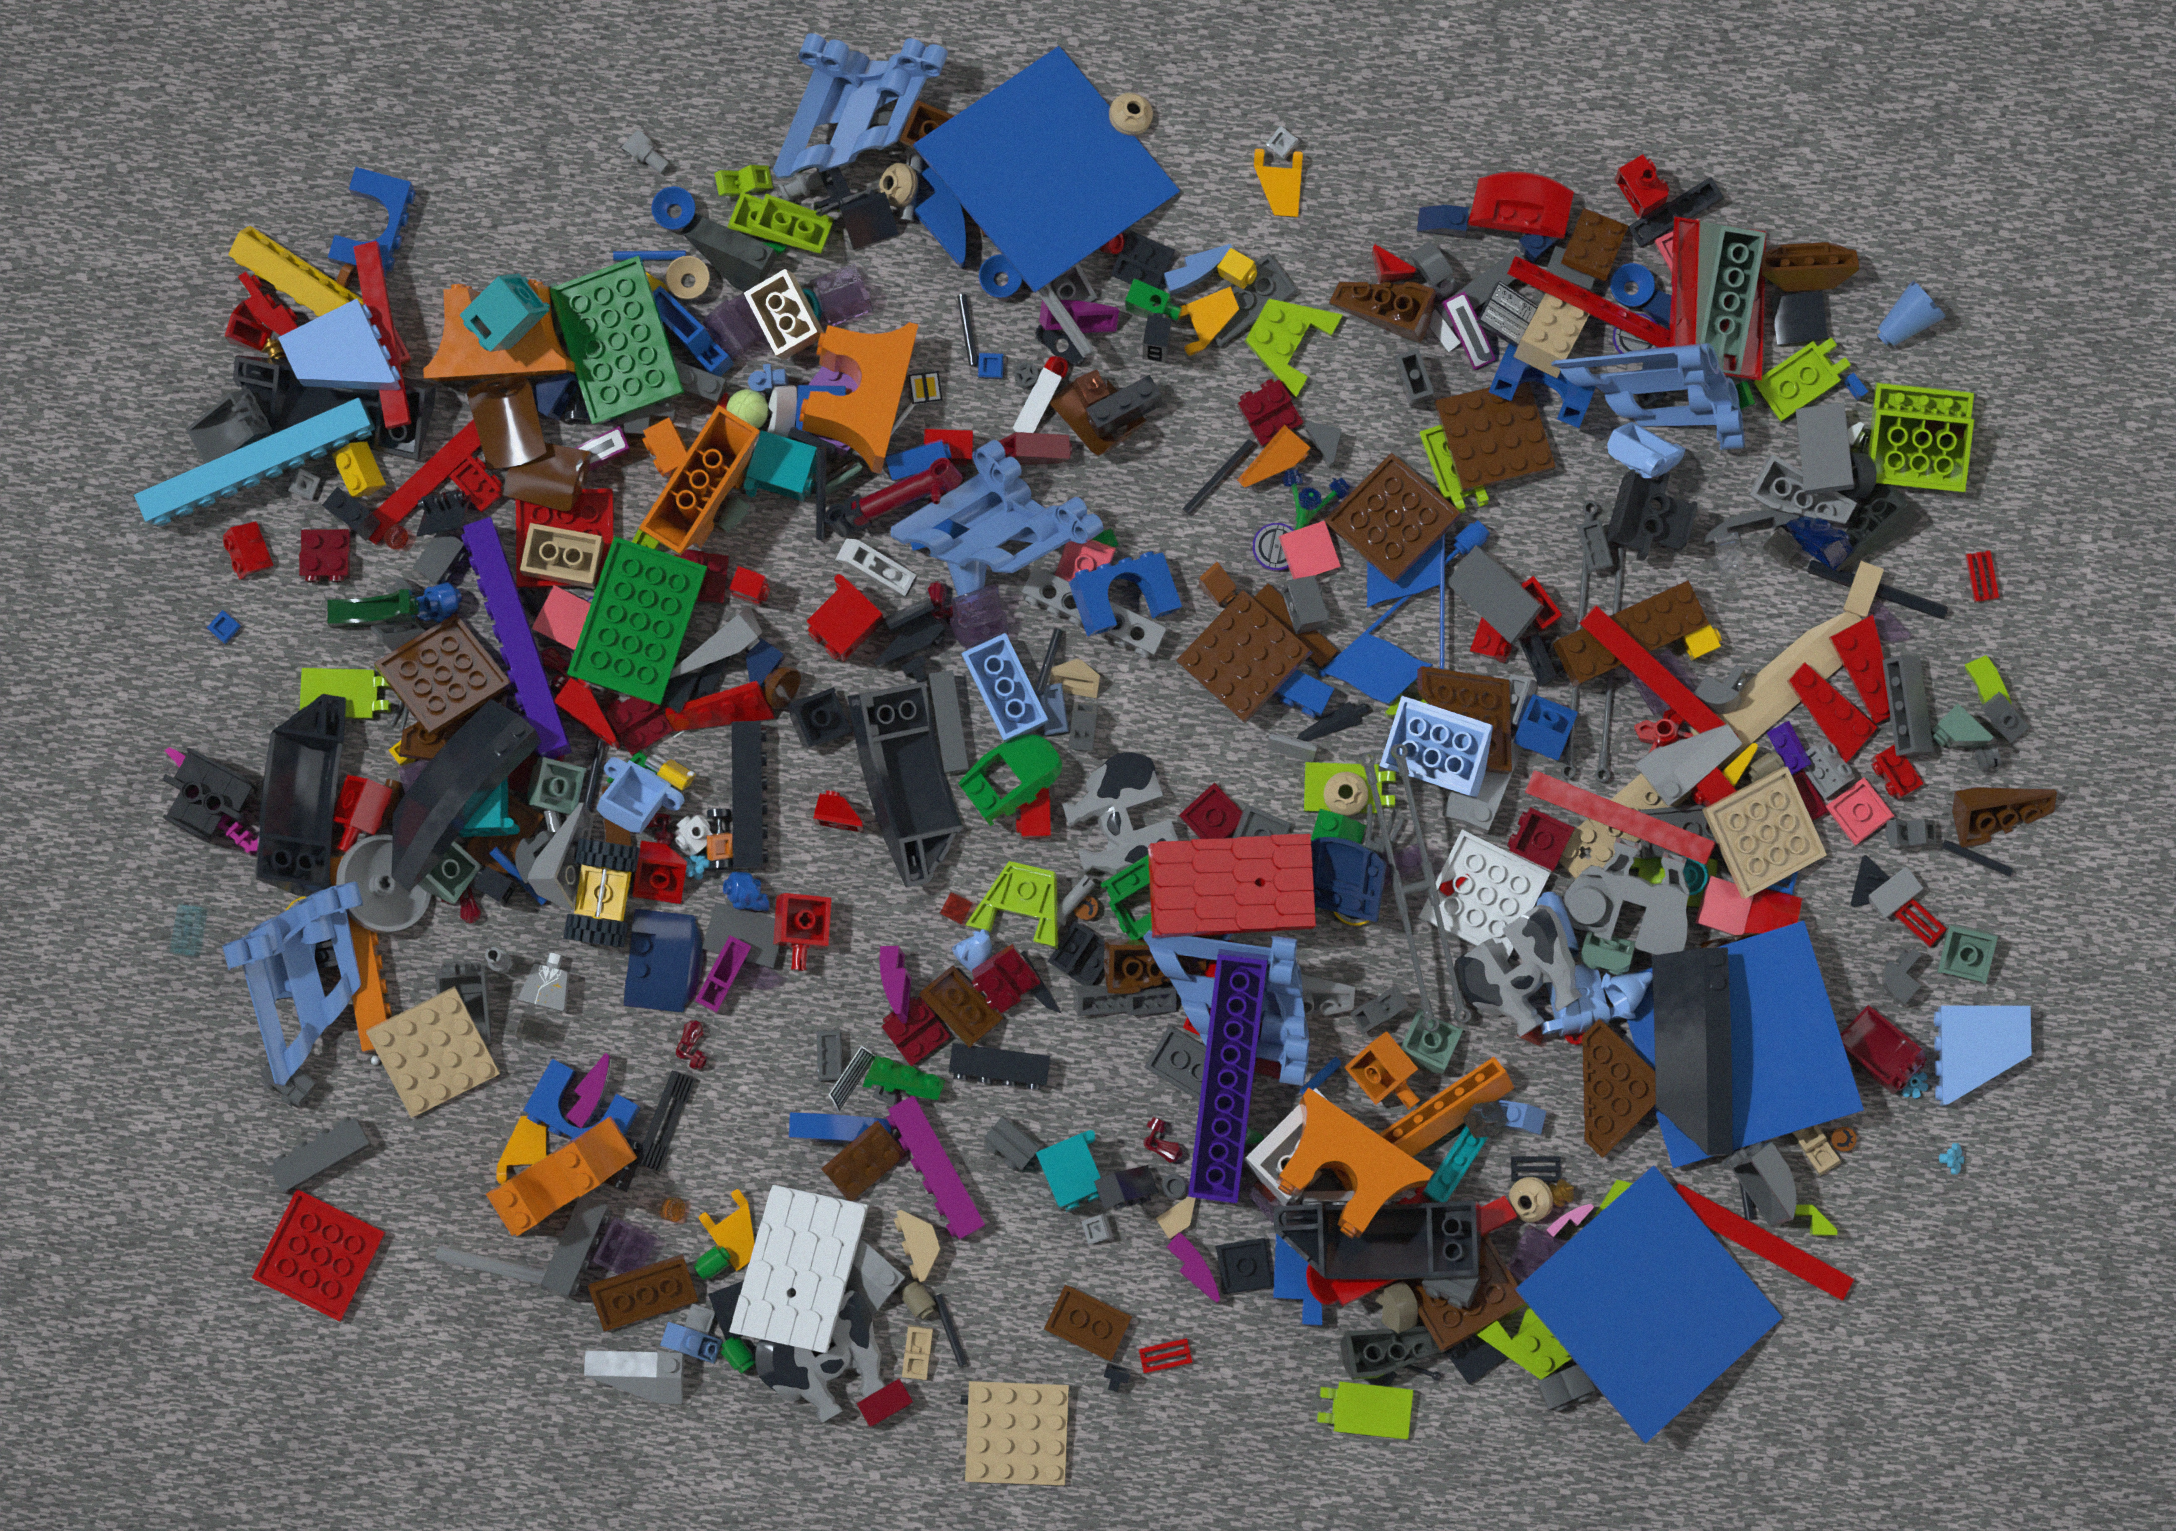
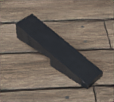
[1628,177,1725,247]

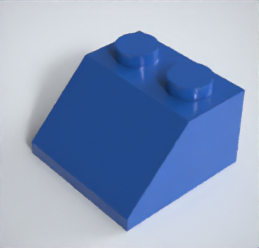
[1513,694,1578,761]

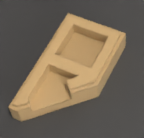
[1156,1197,1195,1239]

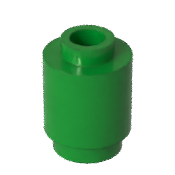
[693,1245,731,1280]
[720,1336,755,1374]

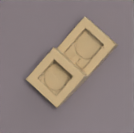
[1843,561,1884,618]
[1792,1125,1840,1176]
[902,1325,933,1380]

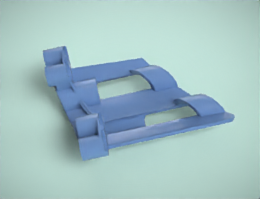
[773,33,948,179]
[1551,343,1745,450]
[891,440,1103,573]
[222,882,364,1086]
[1143,931,1310,1086]

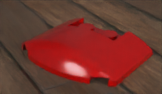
[1468,171,1574,239]

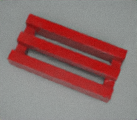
[1965,550,1999,603]
[1893,898,1946,947]
[1138,1338,1192,1374]

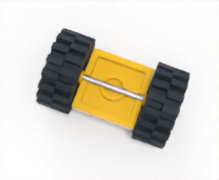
[563,838,640,948]

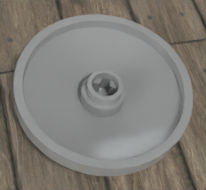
[336,835,431,933]

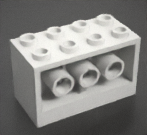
[1243,1088,1329,1205]

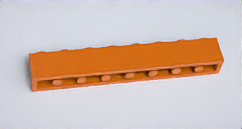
[330,856,392,1054]
[1331,1057,1514,1191]

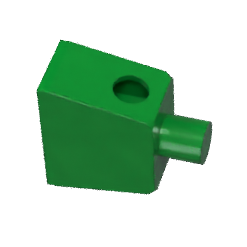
[1125,279,1182,321]

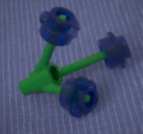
[1281,469,1350,530]

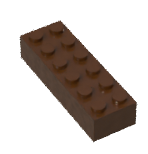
[1553,580,1709,688]

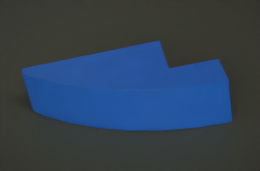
[915,167,967,269]
[652,286,734,377]
[789,1112,891,1143]
[1273,1234,1322,1326]

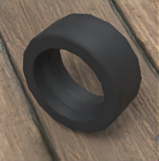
[1837,453,1877,499]

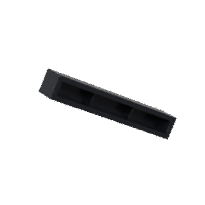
[731,721,769,870]

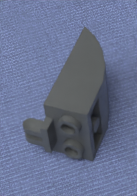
[186,389,272,464]
[435,962,491,1044]
[1722,1142,1796,1226]

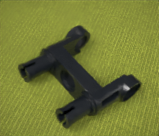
[797,143,880,217]

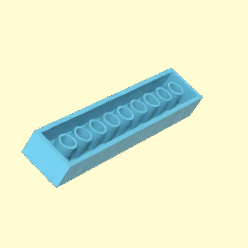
[134,398,375,527]

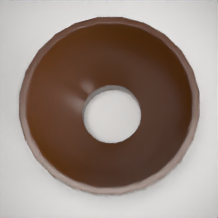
[764,666,801,709]

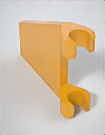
[1254,148,1303,217]
[1178,287,1240,356]
[496,1116,547,1184]
[699,1189,755,1271]

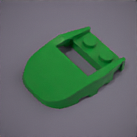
[958,734,1062,826]
[1101,855,1194,940]

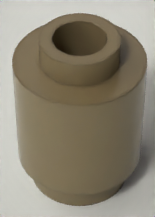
[1747,752,1785,783]
[900,1281,936,1319]

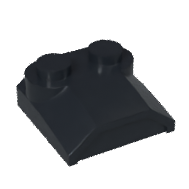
[788,687,853,750]

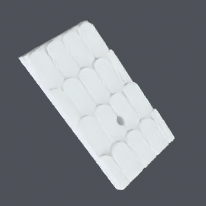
[729,1185,869,1353]

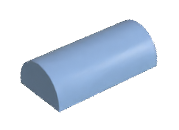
[961,633,1048,742]

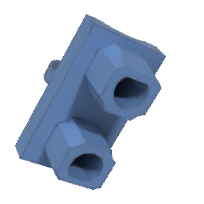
[748,364,788,397]

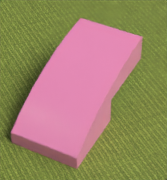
[1545,1204,1594,1238]

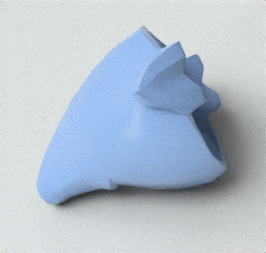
[952,929,992,972]
[1601,972,1653,1019]

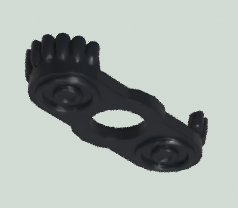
[1035,325,1086,365]

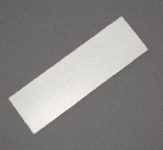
[1013,368,1062,433]

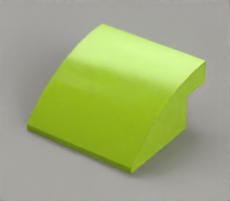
[1869,382,1974,492]

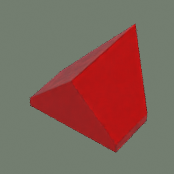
[1372,244,1416,284]
[225,300,272,352]

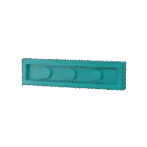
[1421,1115,1494,1203]

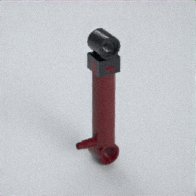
[824,457,962,537]

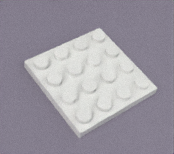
[1419,830,1550,960]

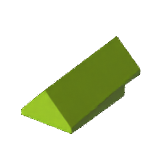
[727,192,834,254]

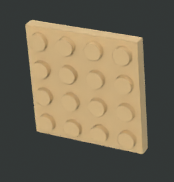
[1702,767,1827,899]
[366,986,500,1118]
[965,1381,1069,1486]

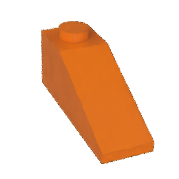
[1237,425,1310,487]

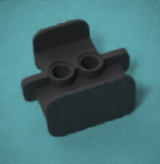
[1606,469,1698,561]
[162,748,256,844]

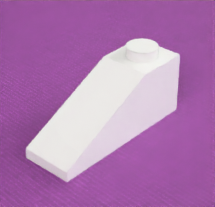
[835,538,916,596]

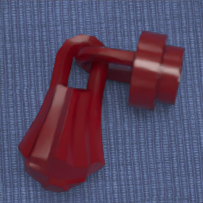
[927,581,963,626]
[541,648,574,695]
[646,813,674,846]
[441,885,481,924]
[676,1020,708,1070]
[1143,1117,1183,1163]

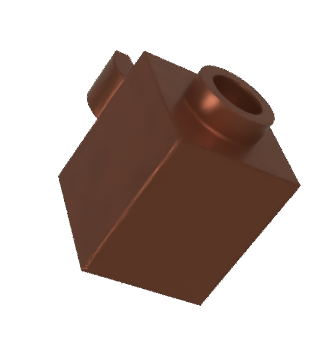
[1073,369,1110,410]

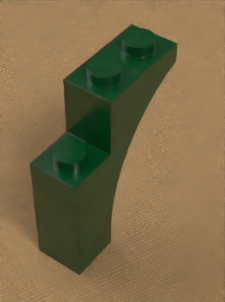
[327,589,420,628]

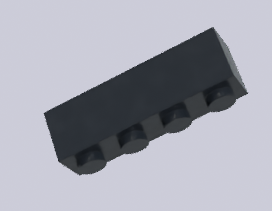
[948,1043,1051,1091]

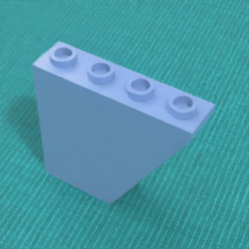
[278,299,401,390]
[1934,1006,2031,1106]

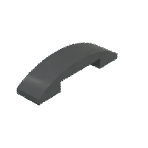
[1702,510,1800,547]

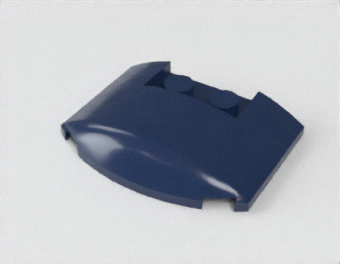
[1311,837,1386,922]
[623,909,704,1013]

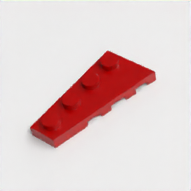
[1829,615,1890,724]
[1787,662,1877,763]
[665,681,775,731]

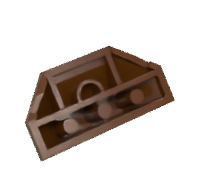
[1760,242,1859,291]

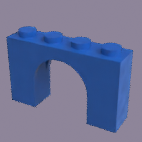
[328,167,416,278]
[1489,344,1596,428]
[885,439,969,551]
[1068,551,1182,637]
[523,1059,641,1142]

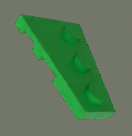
[862,1055,946,1100]

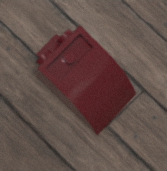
[1840,1005,1927,1095]

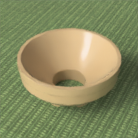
[1109,93,1153,136]
[879,163,918,207]
[665,256,710,300]
[1324,772,1368,816]
[1508,1177,1553,1222]

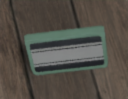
[814,458,863,496]

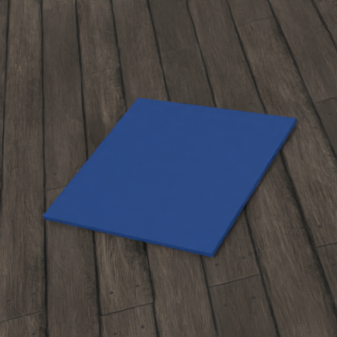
[913,46,1180,293]
[1627,921,1864,1169]
[1515,1165,1783,1444]

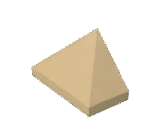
[1049,659,1100,698]

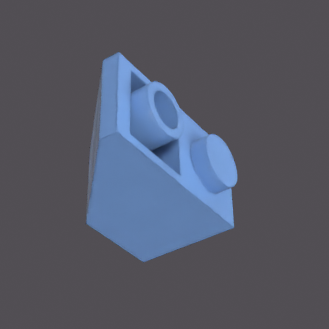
[1486,1100,1546,1135]
[660,1322,722,1364]

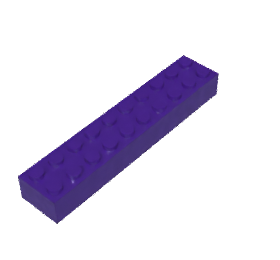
[461,517,573,759]
[1188,949,1268,1203]

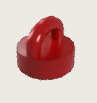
[1100,233,1124,254]
[1044,356,1068,380]

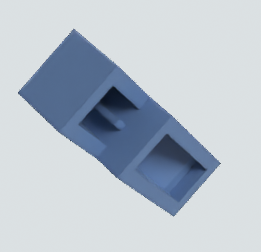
[1164,244,1232,296]

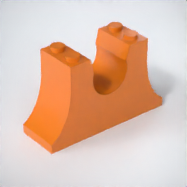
[423,279,576,382]
[799,322,918,474]
[639,405,760,555]
[1276,1087,1434,1238]
[486,1116,637,1236]

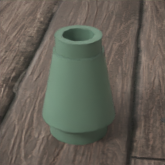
[717,495,750,532]

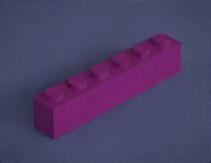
[886,1096,986,1240]

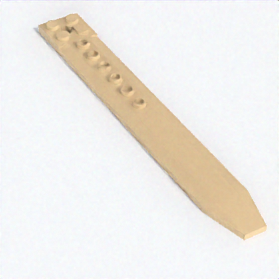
[1559,611,1862,879]

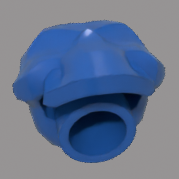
[415,583,462,623]
[723,872,769,911]

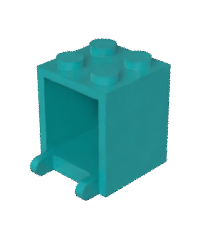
[460,273,550,352]
[744,430,816,502]
[458,777,520,837]
[1036,1130,1101,1213]

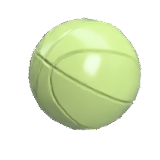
[726,389,769,429]

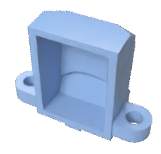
[1607,422,1686,478]
[597,757,684,834]
[1540,964,1622,1036]

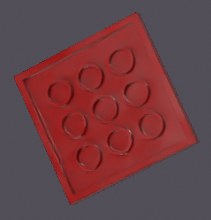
[515,488,614,588]
[252,1189,386,1322]

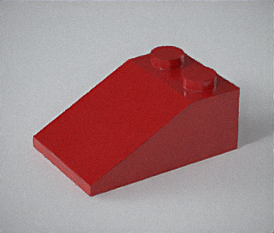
[554,678,620,750]

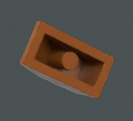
[1198,562,1237,607]

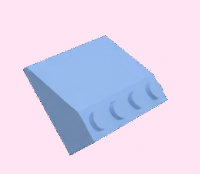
[1380,696,1493,797]

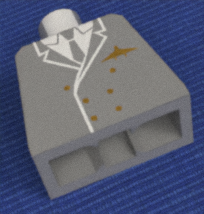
[518,953,570,1014]

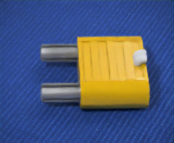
[645,753,696,790]

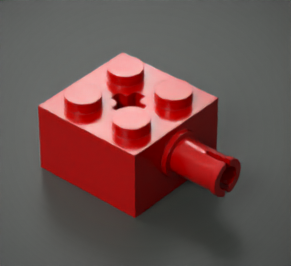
[1615,154,1669,219]
[333,775,393,852]
[773,893,832,971]

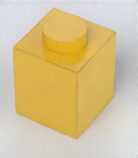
[1217,248,1257,290]
[1681,624,1722,661]

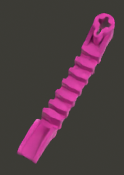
[164,747,258,856]

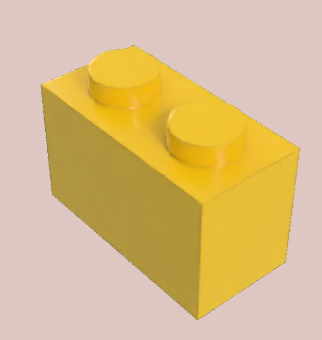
[332,442,386,498]

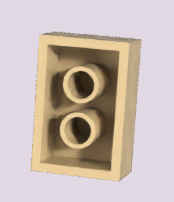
[744,269,824,360]
[1513,293,1590,378]
[520,523,604,589]

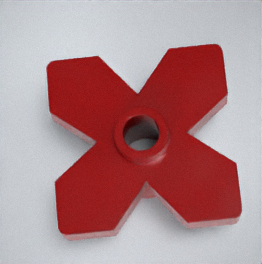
[1634,709,1693,753]

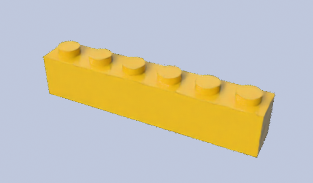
[228,226,364,317]

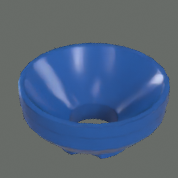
[651,186,696,230]
[979,254,1023,299]
[1610,263,1655,307]

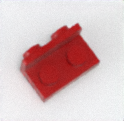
[1871,744,1923,800]

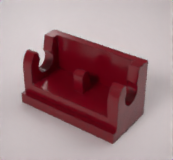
[856,1378,914,1428]

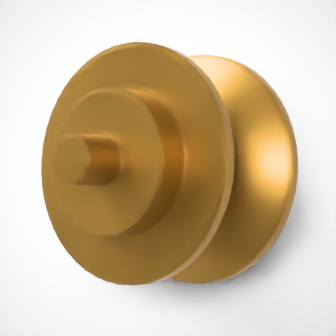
[262,338,286,359]
[1549,1179,1574,1207]

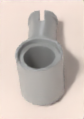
[621,130,669,174]

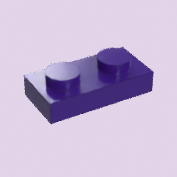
[1767,721,1812,775]

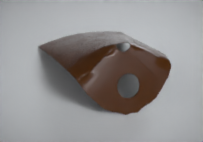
[467,377,547,469]
[1049,379,1147,456]
[502,442,592,511]

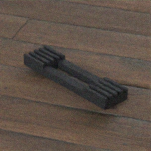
[636,1070,696,1172]

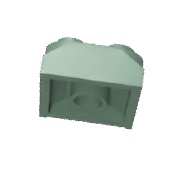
[527,757,586,815]
[1937,924,1998,984]
[1580,931,1636,975]
[1400,1008,1463,1074]

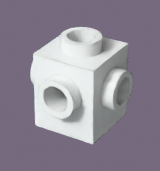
[674,815,713,856]

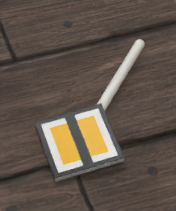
[891,371,943,436]

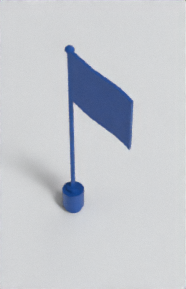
[1318,520,1490,705]
[1367,533,1445,670]

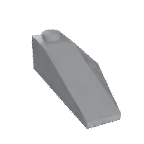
[1749,454,1857,525]
[670,606,762,678]
[1635,724,1742,806]
[1442,739,1523,834]
[527,803,594,910]
[1260,974,1355,1023]
[847,1238,906,1316]
[584,1351,685,1404]

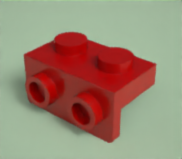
[449,454,503,513]
[223,521,273,579]
[1470,617,1512,663]

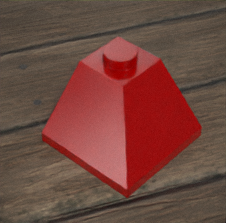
[813,790,865,833]
[632,840,687,904]
[1743,889,1802,934]

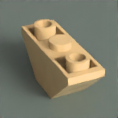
[894,1210,941,1283]

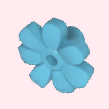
[683,853,710,880]
[1901,1072,1928,1099]
[1939,1143,1964,1175]

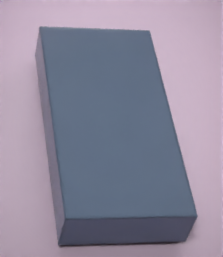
[1039,683,1069,735]

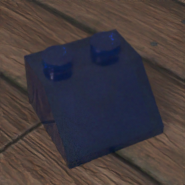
[1786,516,1853,571]

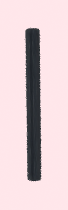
[1807,560,1948,619]

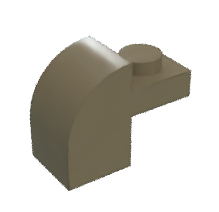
[1366,1281,1418,1333]

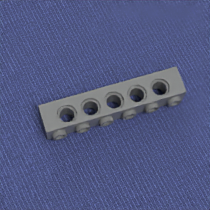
[1022,566,1167,659]

